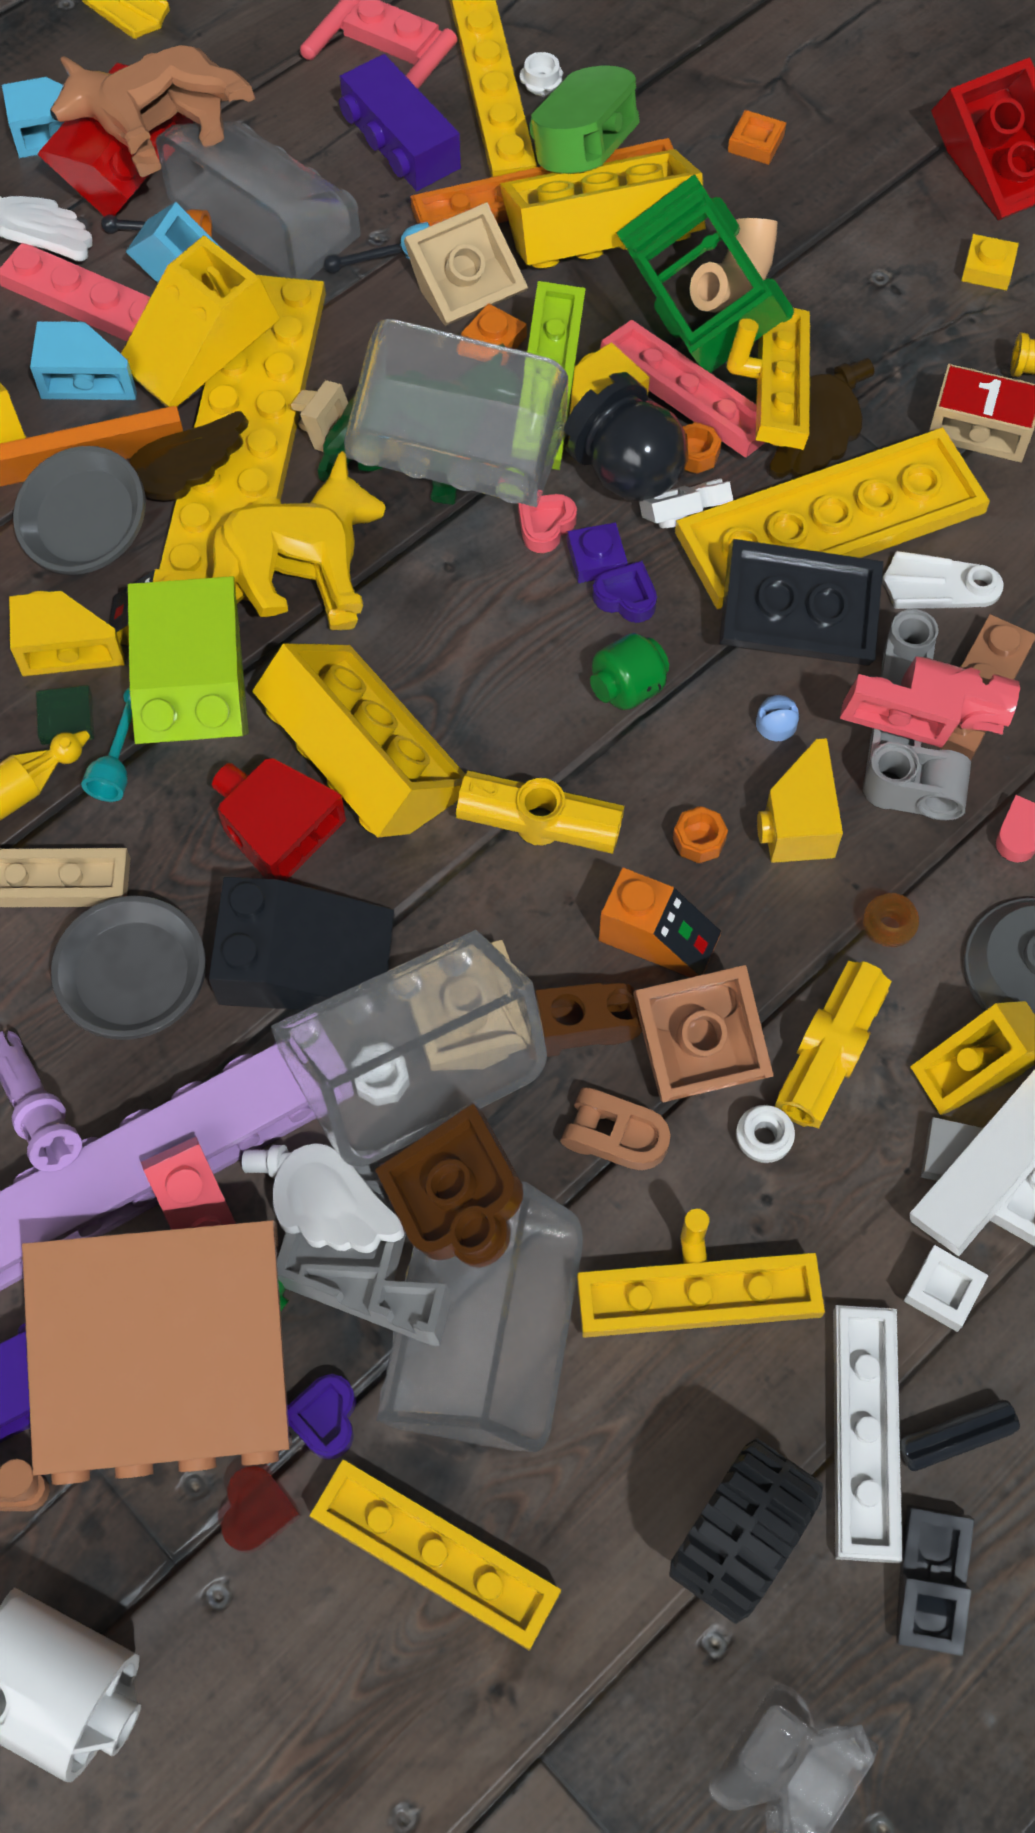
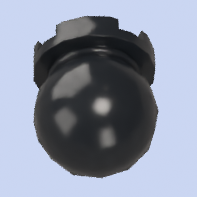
[563,372,689,501]

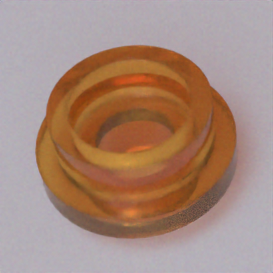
[863,893,919,947]

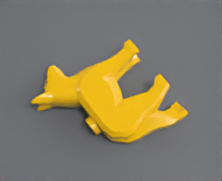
[212,451,387,630]

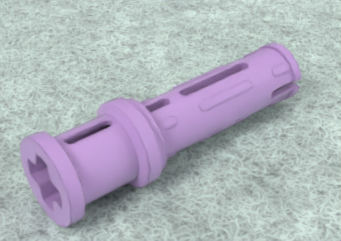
[0,1031,82,1172]

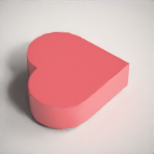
[518,494,577,553]
[996,795,1035,863]

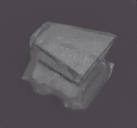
[709,1684,879,1833]

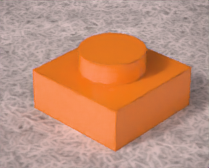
[461,303,527,364]

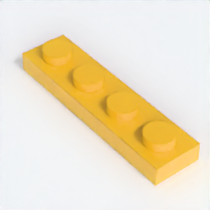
[309,1460,561,1651]

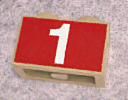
[929,364,1035,463]

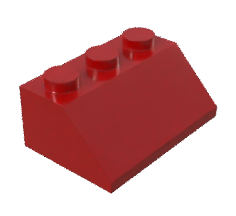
[37,63,194,216]

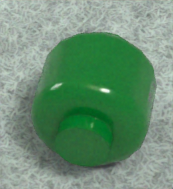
[590,633,669,710]

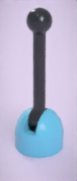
[324,222,429,273]

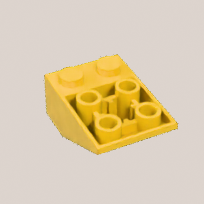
[121,235,280,407]

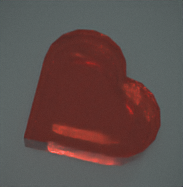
[222,1466,301,1554]

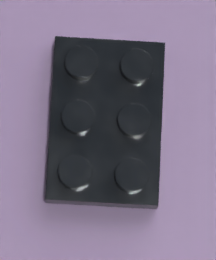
[719,539,884,666]

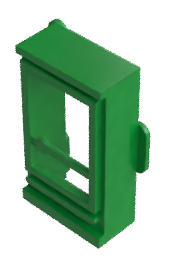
[616,174,794,373]

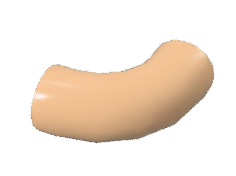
[690,218,777,313]

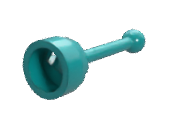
[81,687,132,802]

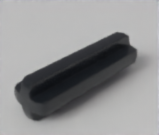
[900,1400,1020,1471]

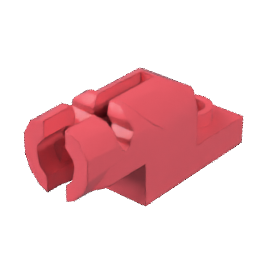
[840,656,1020,748]

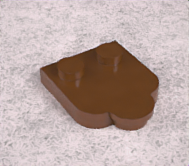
[375,1103,523,1268]

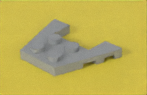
[277,1157,452,1346]

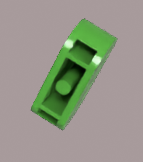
[530,66,639,173]

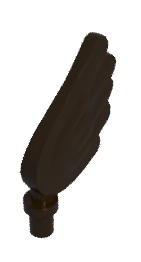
[769,358,874,479]
[129,411,249,500]

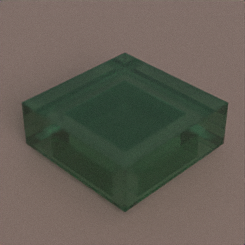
[36,685,94,745]

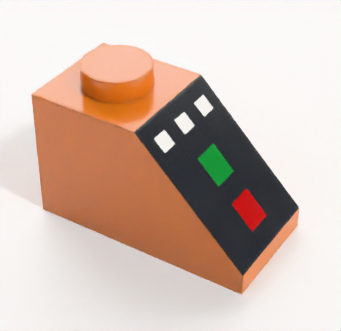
[599,867,721,978]

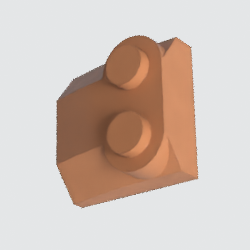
[633,965,774,1103]

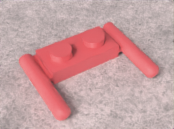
[300,0,457,89]

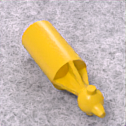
[0,730,90,821]

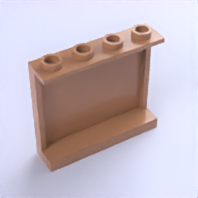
[22,1220,292,1485]

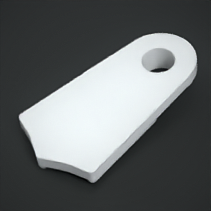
[882,551,1004,609]

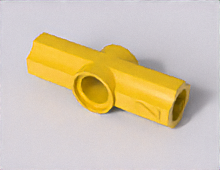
[456,771,625,854]
[775,960,892,1129]

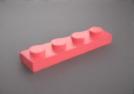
[0,243,151,341]
[600,320,766,458]

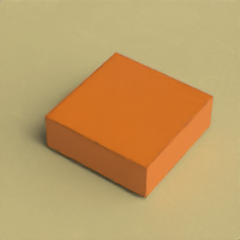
[728,110,786,165]

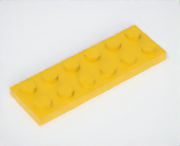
[675,427,990,609]

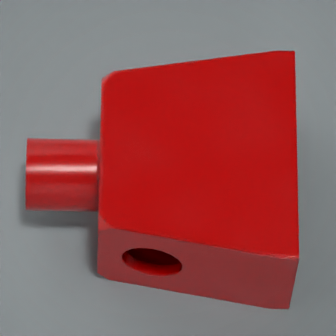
[212,758,346,881]

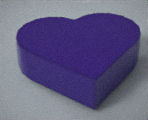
[593,561,657,623]
[287,1374,356,1460]

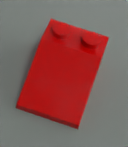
[931,57,1035,221]

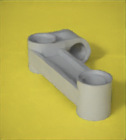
[863,609,971,820]

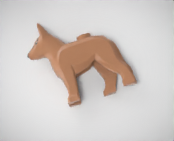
[50,45,255,177]

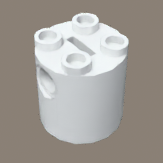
[0,1588,141,1782]

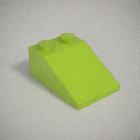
[128,576,249,744]

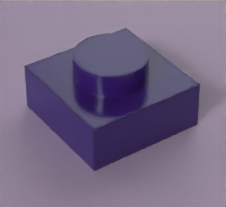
[567,522,628,583]

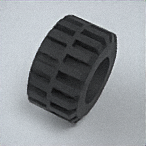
[669,1438,823,1624]

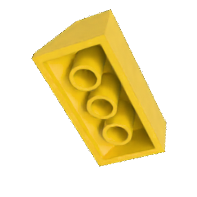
[500,149,706,268]
[252,643,466,838]

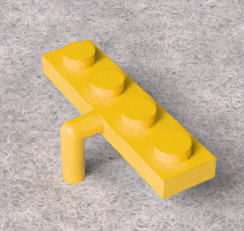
[727,308,810,450]
[577,1209,825,1338]

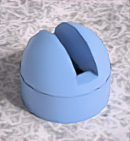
[756,695,799,741]

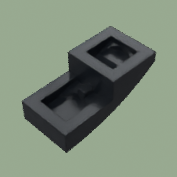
[896,1504,975,1656]

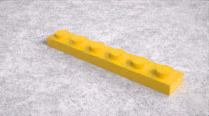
[449,0,537,177]

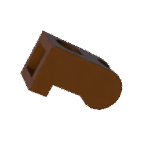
[529,983,642,1058]

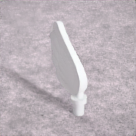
[0,196,92,261]
[242,1143,406,1253]

